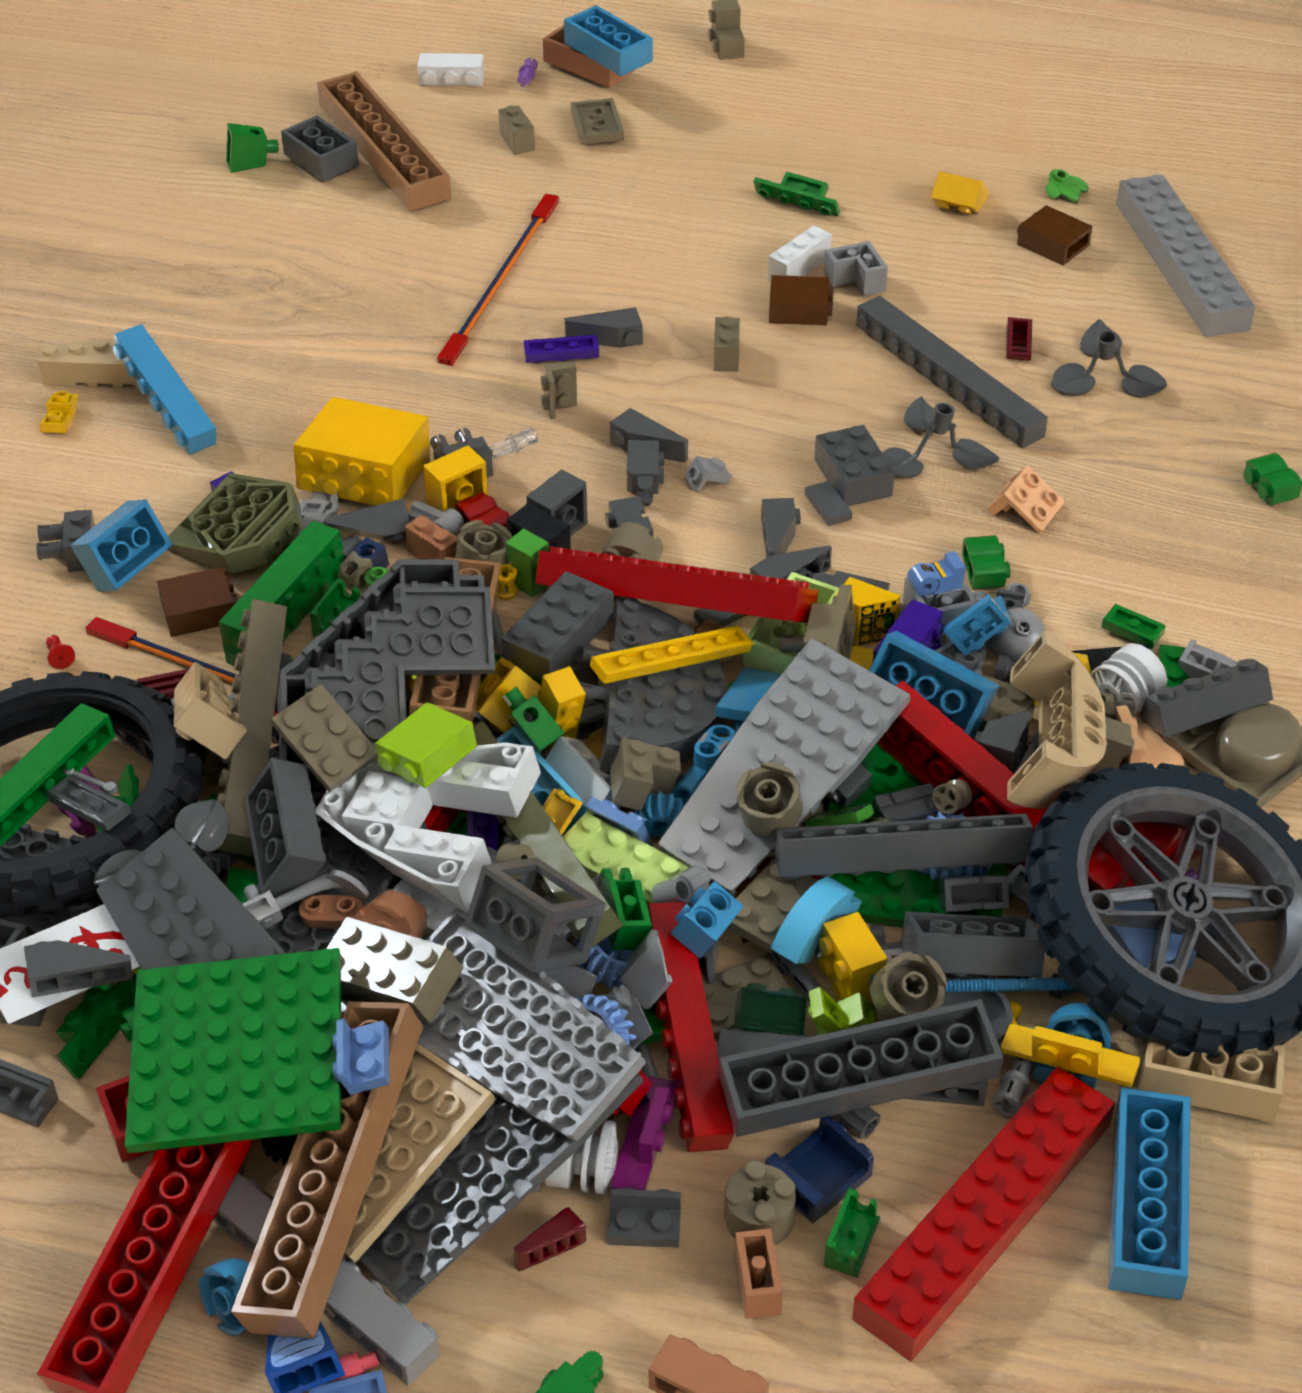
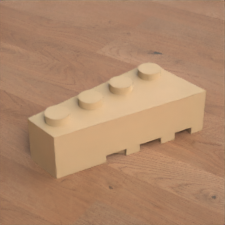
[38,338,139,389]
[174,662,247,760]
[1138,1042,1285,1123]

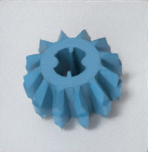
[635,790,684,839]

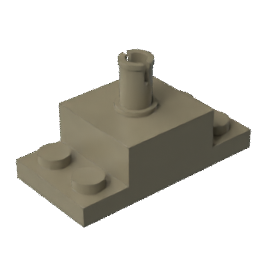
[781,585,857,659]

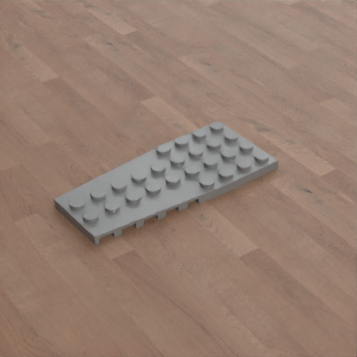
[658,638,911,896]
[418,907,646,1142]

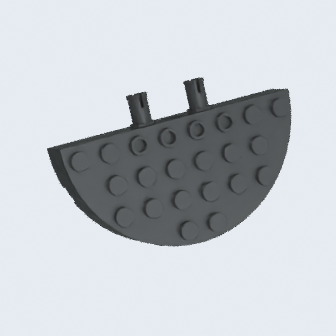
[580,596,727,772]

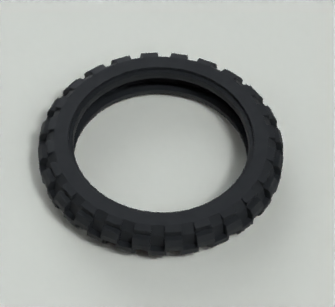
[0,671,204,916]

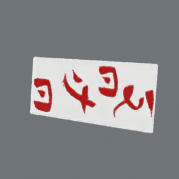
[0,905,139,1024]

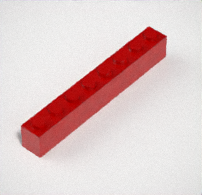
[647,902,734,1152]

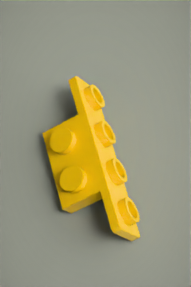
[1001,1024,1140,1087]

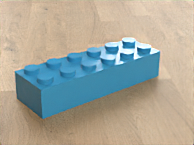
[1108,1088,1190,1300]

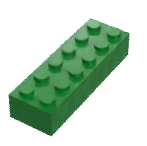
[219,521,344,666]

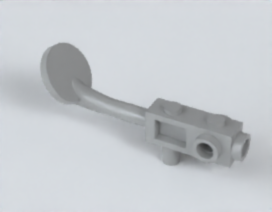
[243,870,369,929]

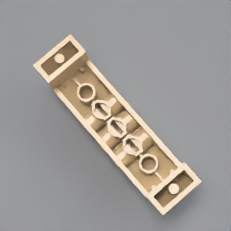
[1007,629,1107,809]

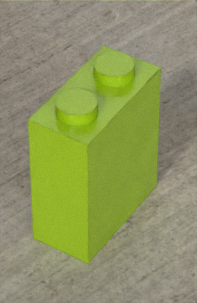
[375,702,477,788]

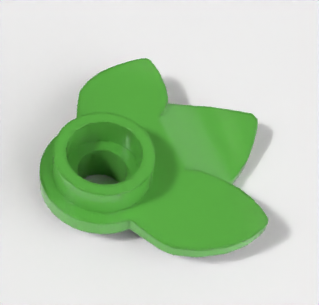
[1046,169,1089,203]

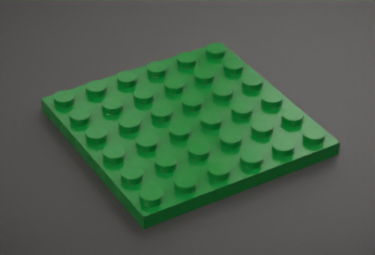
[125,948,341,1153]

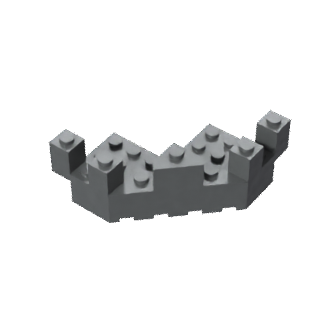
[277,559,495,781]

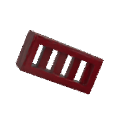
[1006,317,1033,361]
[514,1207,586,1272]

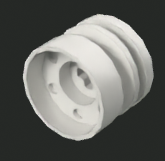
[1090,643,1168,717]
[545,1120,618,1195]

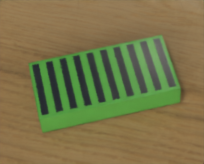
[805,804,874,827]

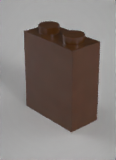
[1017,205,1093,266]
[769,275,833,326]
[157,567,238,637]

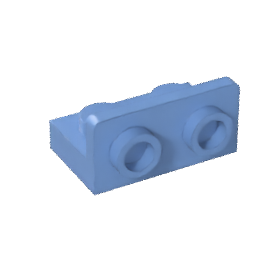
[333,1019,390,1095]

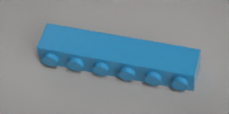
[113,324,216,455]

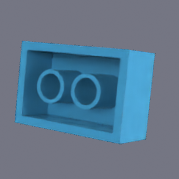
[70,499,172,591]

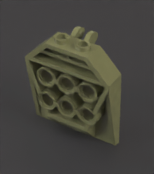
[168,473,303,574]

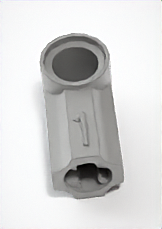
[408,500,465,535]
[651,865,711,904]

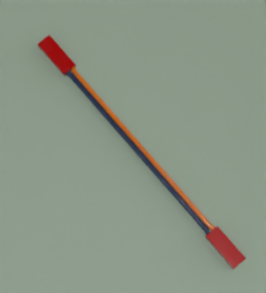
[437,193,559,366]
[85,617,239,684]

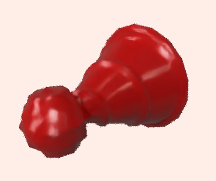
[45,635,76,669]

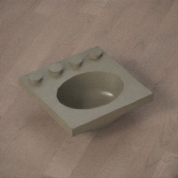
[1163,702,1302,808]

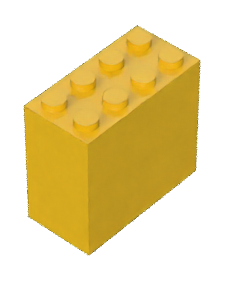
[293,396,430,506]

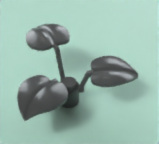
[1050,319,1167,397]
[883,396,1000,478]
[94,800,228,886]

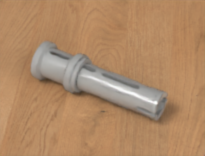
[991,1027,1036,1117]

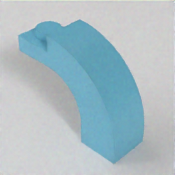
[770,877,862,964]

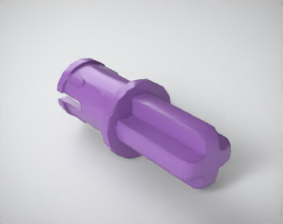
[517,57,538,87]

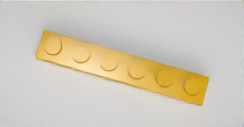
[590,625,753,684]

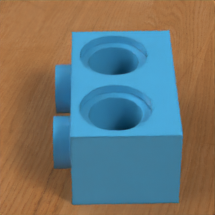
[671,881,744,959]

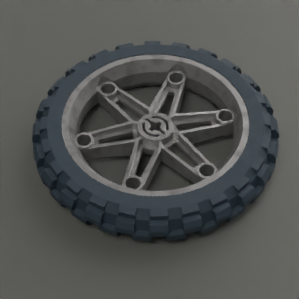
[1024,762,1302,1059]

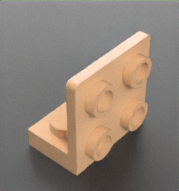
[986,465,1064,533]
[1114,705,1184,768]

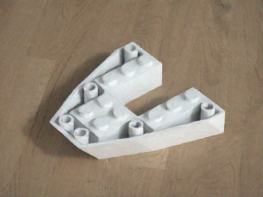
[315,743,541,913]

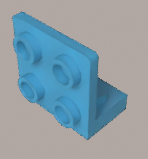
[943,594,1011,656]

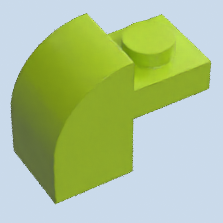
[808,987,878,1035]

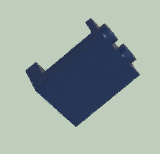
[765,1116,874,1224]

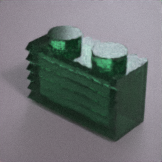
[734,983,807,1036]

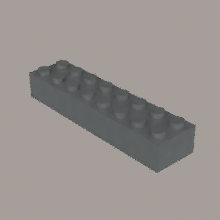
[718,999,1004,1137]

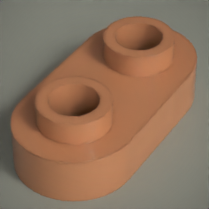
[299,895,363,929]

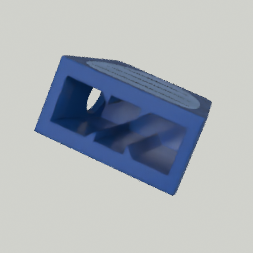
[265,1321,345,1393]

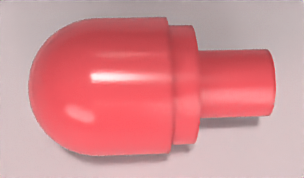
[330,1351,380,1383]

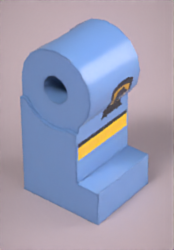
[907,551,965,596]

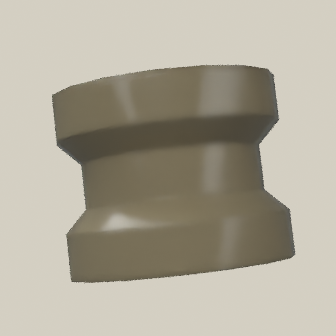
[932,778,972,815]

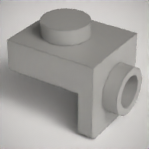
[685,456,732,492]

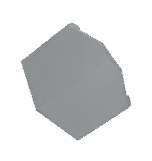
[1178,639,1241,678]
[620,929,672,1009]

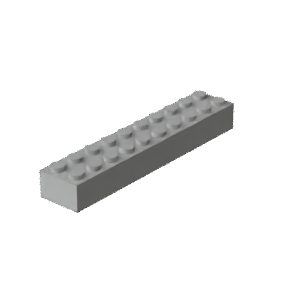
[1116,175,1255,337]

